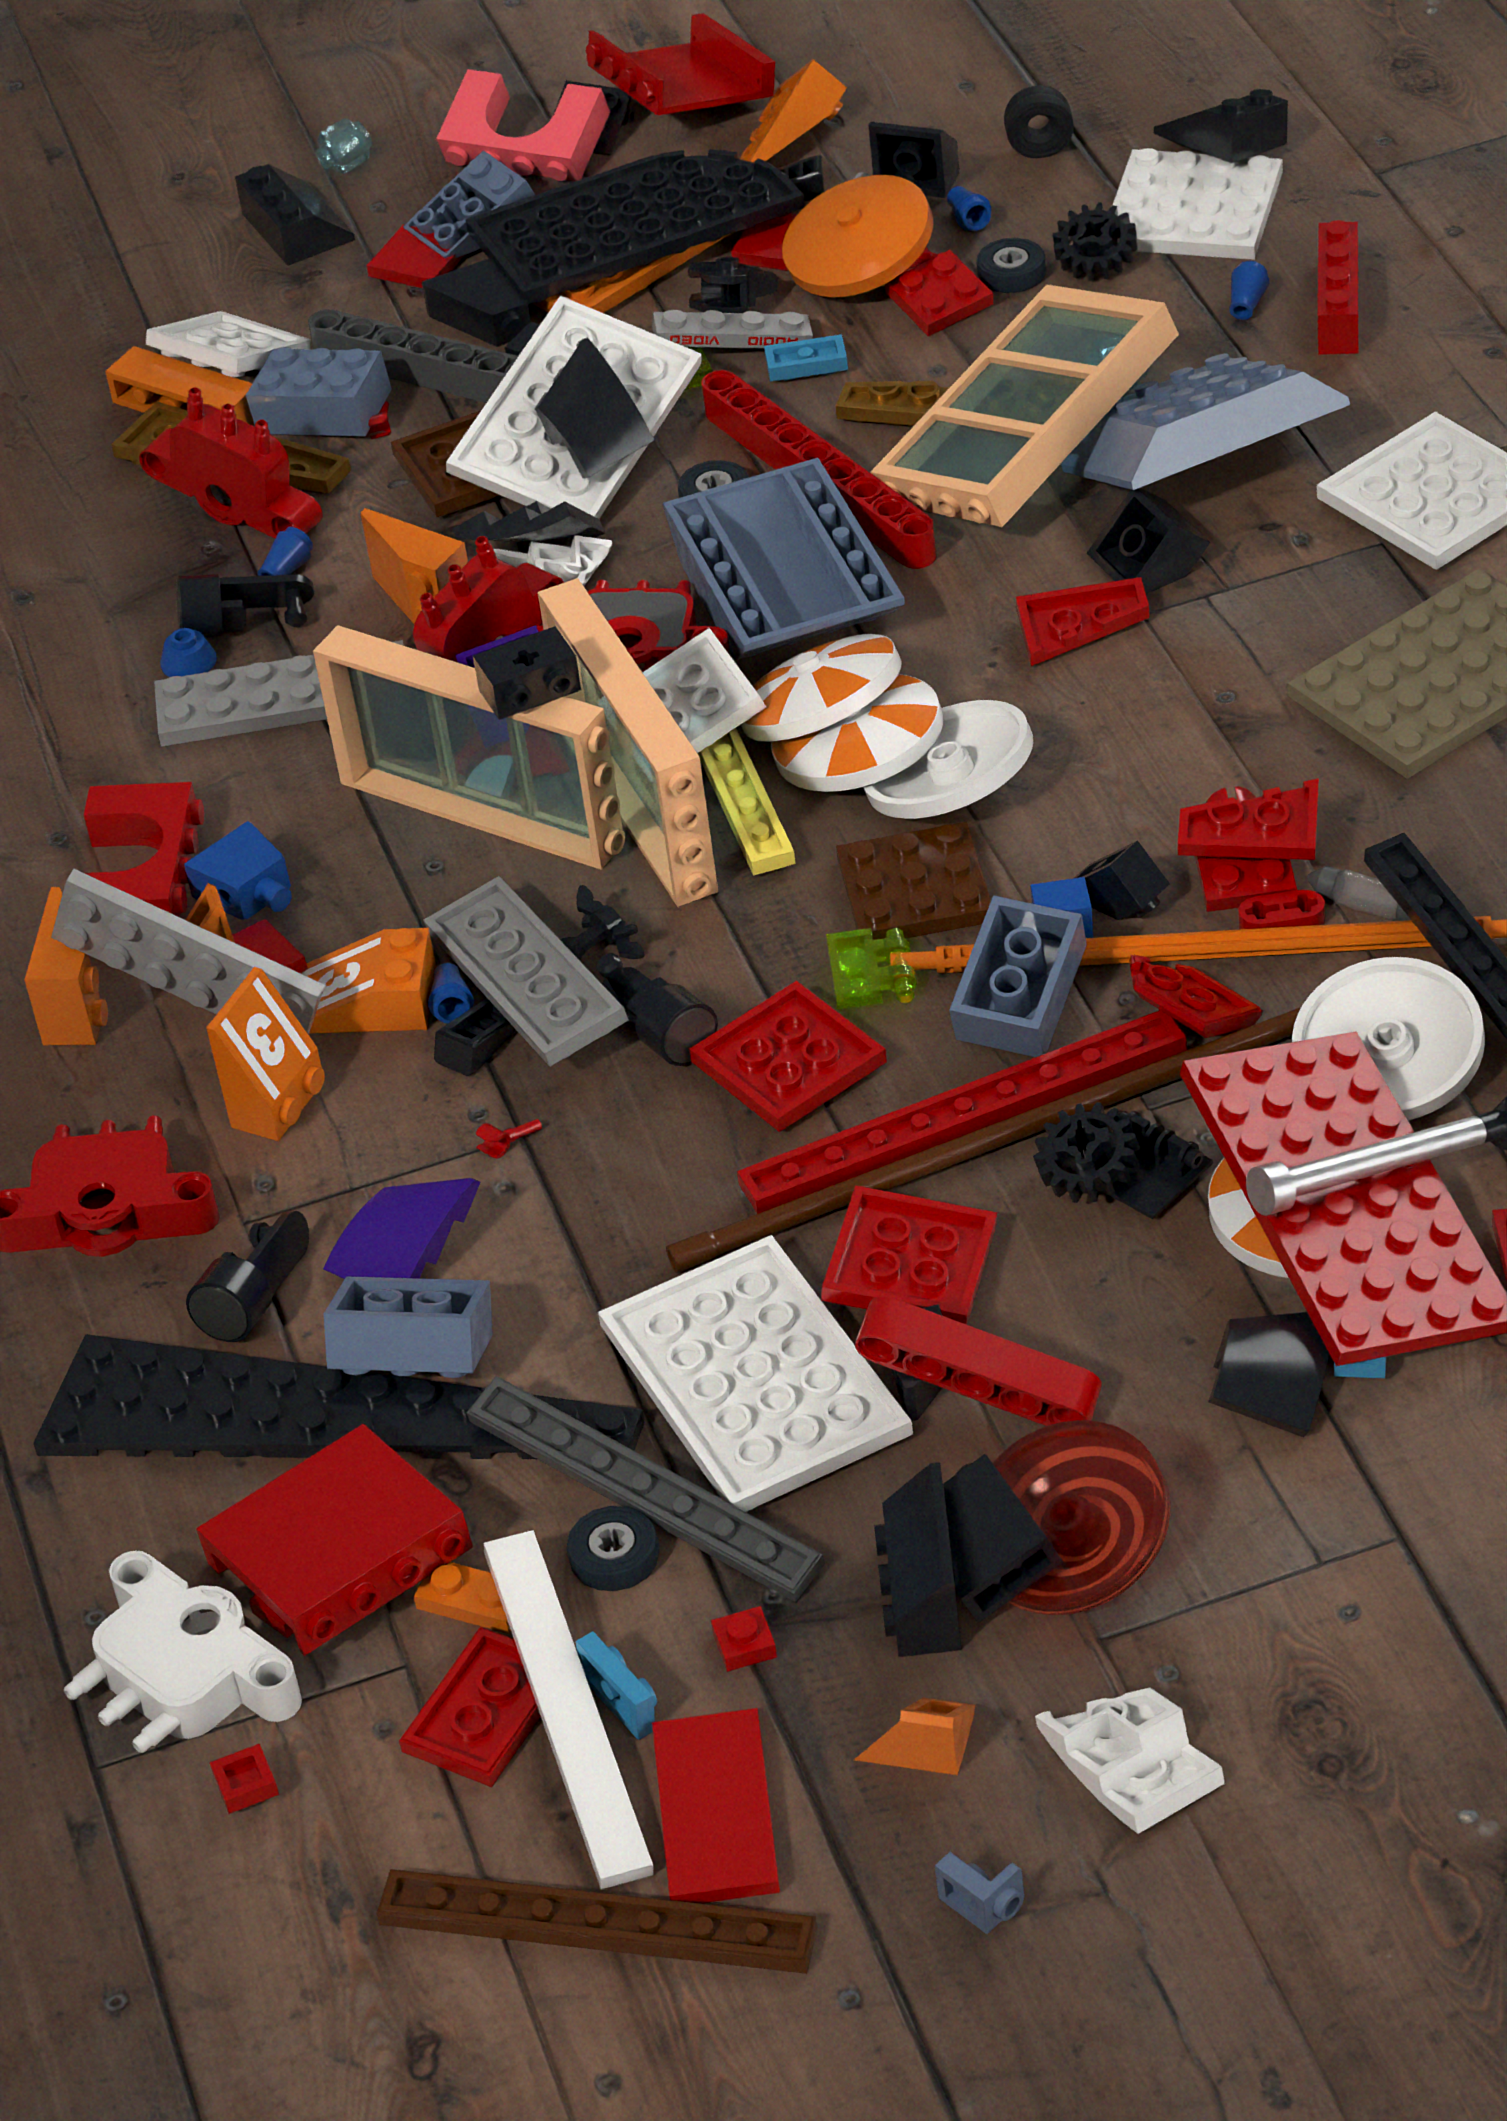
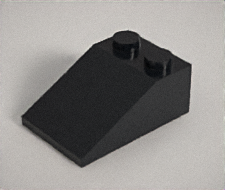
[1154,89,1288,163]

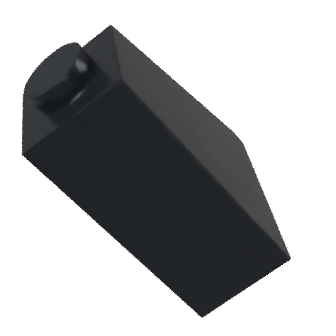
[422,258,531,347]
[943,1454,1064,1623]

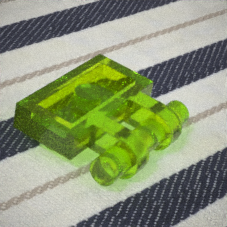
[826,928,917,1009]

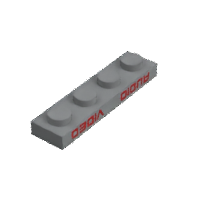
[652,310,813,348]

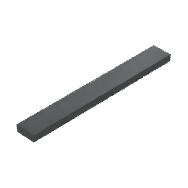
[467,1376,825,1603]

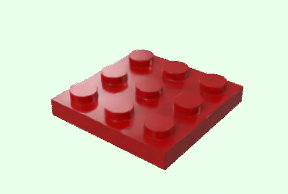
[689,980,887,1132]
[821,1185,998,1325]

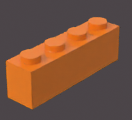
[105,346,255,426]

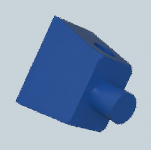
[184,821,292,920]

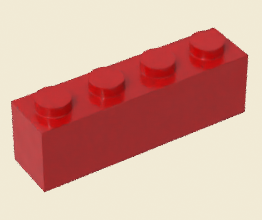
[1318,220,1358,355]

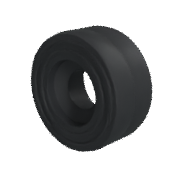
[1004,85,1074,159]

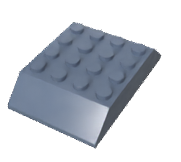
[1061,354,1350,490]
[663,458,905,660]

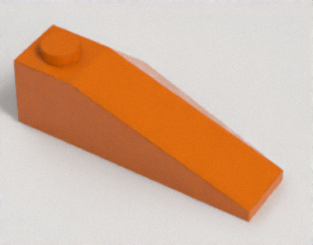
[740,59,847,163]

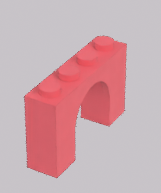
[436,69,610,182]

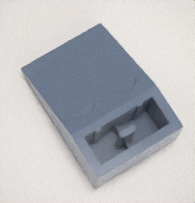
[403,150,535,259]

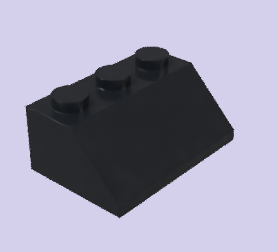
[235,164,355,266]
[874,1462,961,1657]

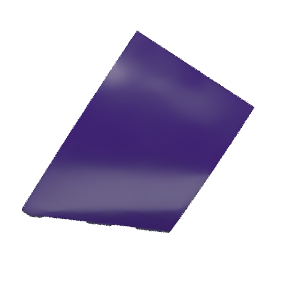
[323,1178,481,1279]

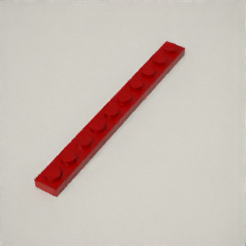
[737,1010,1187,1214]

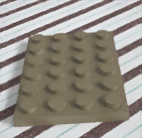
[1287,569,1507,779]

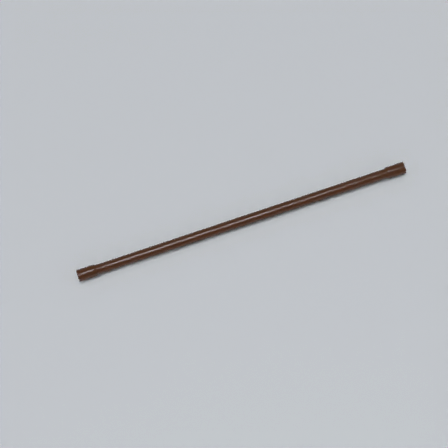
[666,1007,1301,1273]

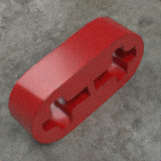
[1239,890,1325,930]

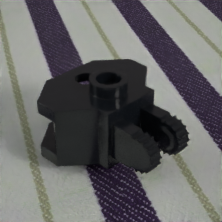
[688,257,779,313]

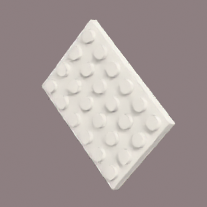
[446,296,702,519]
[598,1235,913,1512]

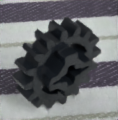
[1053,202,1138,281]
[1033,1102,1141,1203]

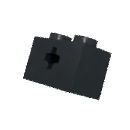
[473,626,581,720]

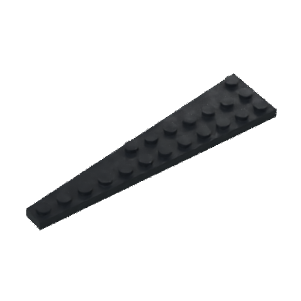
[33,1334,645,1459]

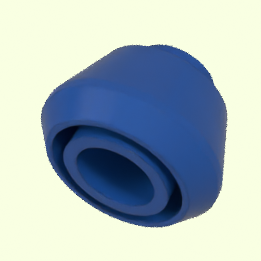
[160,628,217,677]

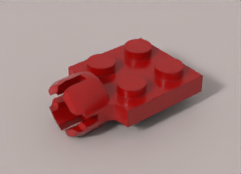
[885,247,993,337]
[1195,786,1297,912]

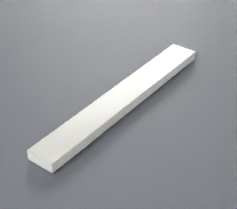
[484,1530,653,1889]

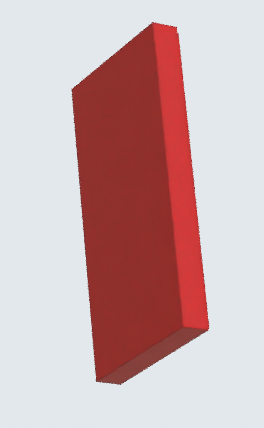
[652,1708,780,1904]

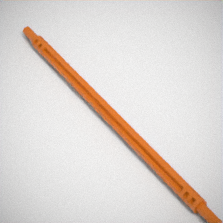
[890,916,1507,974]

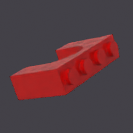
[83,782,204,917]

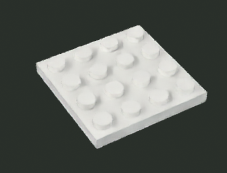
[1112,148,1283,260]
[1317,412,1507,570]

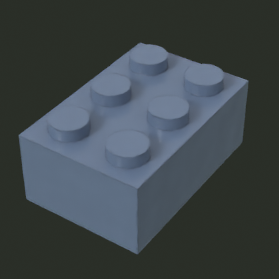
[246,347,392,436]
[949,896,1087,1057]
[323,1276,493,1378]

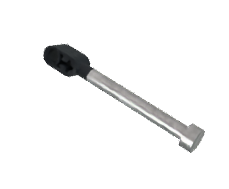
[1246,1096,1507,1216]

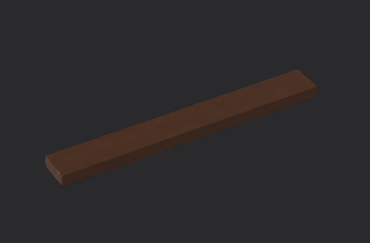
[377,1869,818,1974]

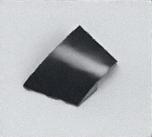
[534,337,655,479]
[453,501,605,545]
[1208,1312,1330,1437]

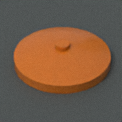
[782,175,933,297]

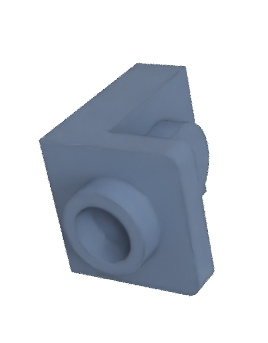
[935,1852,1024,1934]

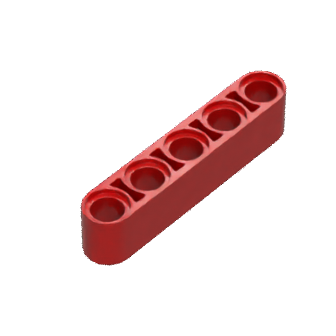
[855,1296,1102,1434]

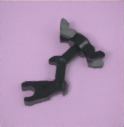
[560,885,645,962]

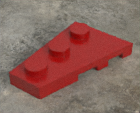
[1016,577,1149,666]
[1178,778,1319,860]

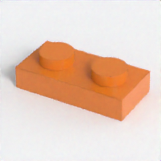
[414,1562,511,1634]

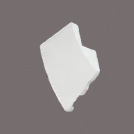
[493,535,612,586]
[1035,1688,1225,1834]

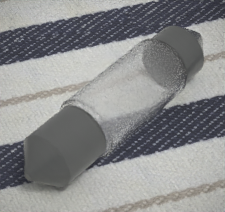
[1307,866,1411,921]

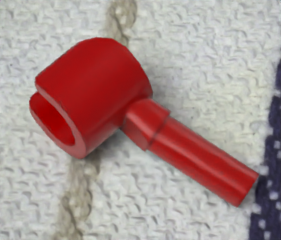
[368,401,391,440]
[476,1119,542,1159]

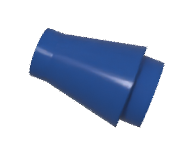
[947,186,991,231]
[1229,261,1270,320]
[258,527,313,576]
[428,963,474,1024]

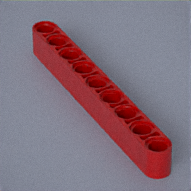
[702,370,936,569]

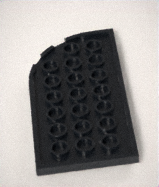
[465,149,805,304]

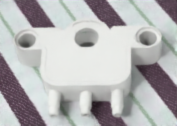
[64,1551,302,1753]

